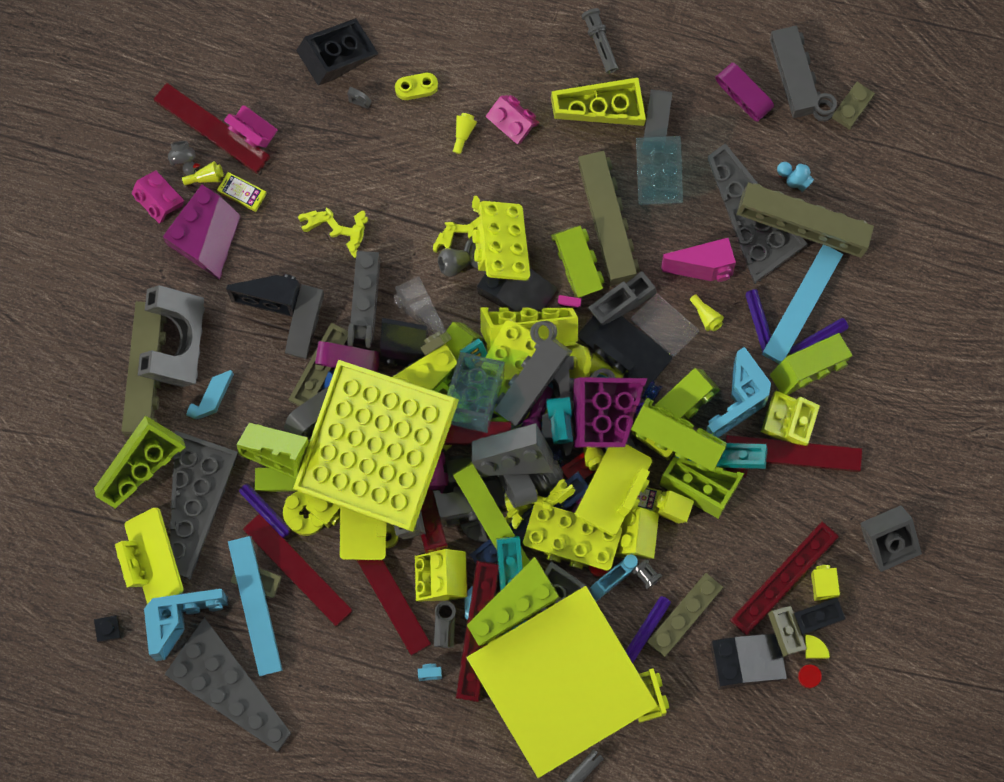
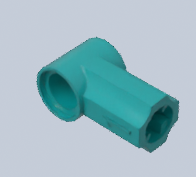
[547,397,573,444]

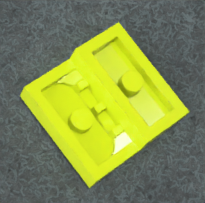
[761,390,820,446]

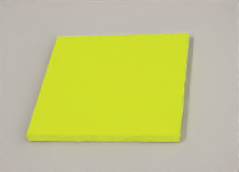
[293,360,459,532]
[466,586,658,778]

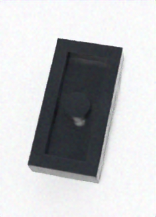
[794,598,846,636]

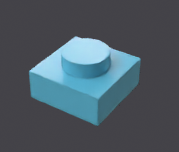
[418,664,442,681]

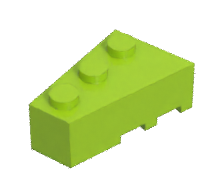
[550,226,604,298]
[432,322,484,391]
[654,368,721,419]
[237,423,309,479]
[659,457,744,519]

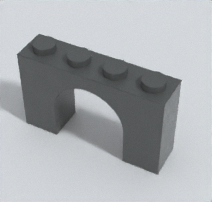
[138,285,205,387]

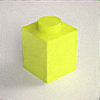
[655,491,694,524]
[811,565,840,601]

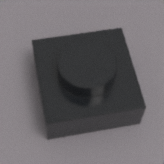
[94,615,121,643]

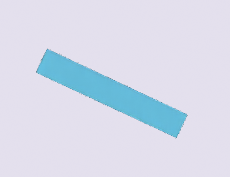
[762,245,843,364]
[228,536,283,676]

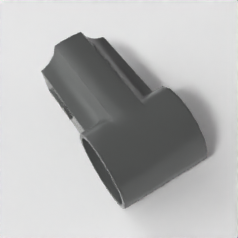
[434,601,456,648]

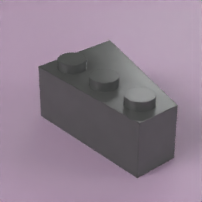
[472,423,553,476]
[433,479,507,528]

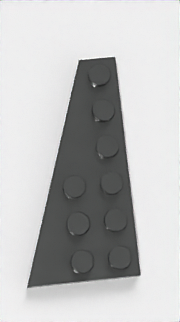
[170,430,239,580]
[164,617,291,752]

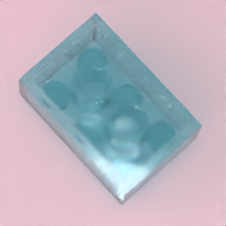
[636,136,683,205]
[447,352,505,433]

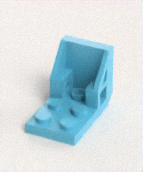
[706,347,771,438]
[144,589,228,661]

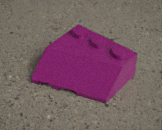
[163,185,241,280]
[574,377,647,448]

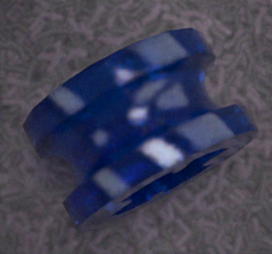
[642,381,662,401]

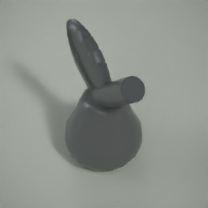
[438,238,486,277]

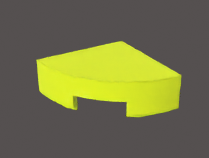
[805,635,830,659]

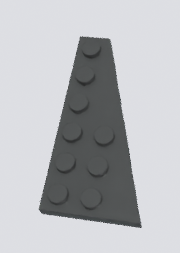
[708,143,807,284]

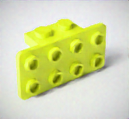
[472,201,530,281]
[466,319,545,417]
[575,444,652,536]
[523,504,622,571]
[340,506,391,560]
[115,508,184,604]

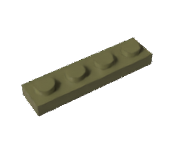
[288,323,348,406]
[647,573,723,658]

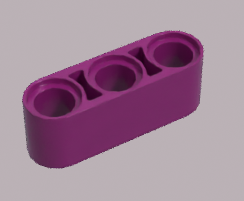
[715,62,774,122]
[315,341,380,373]

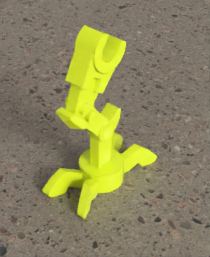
[433,196,481,253]
[298,207,368,258]
[502,479,575,529]

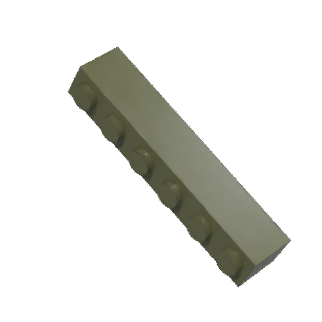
[578,151,640,286]
[736,182,874,258]
[122,301,168,437]

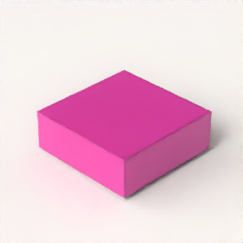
[558,295,582,308]

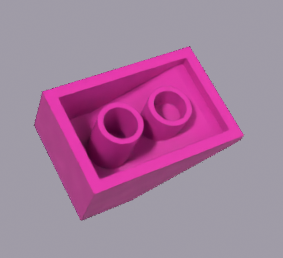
[661,238,736,282]

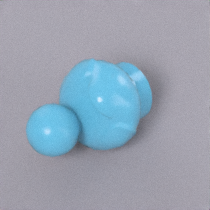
[777,162,814,192]

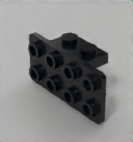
[578,315,672,390]

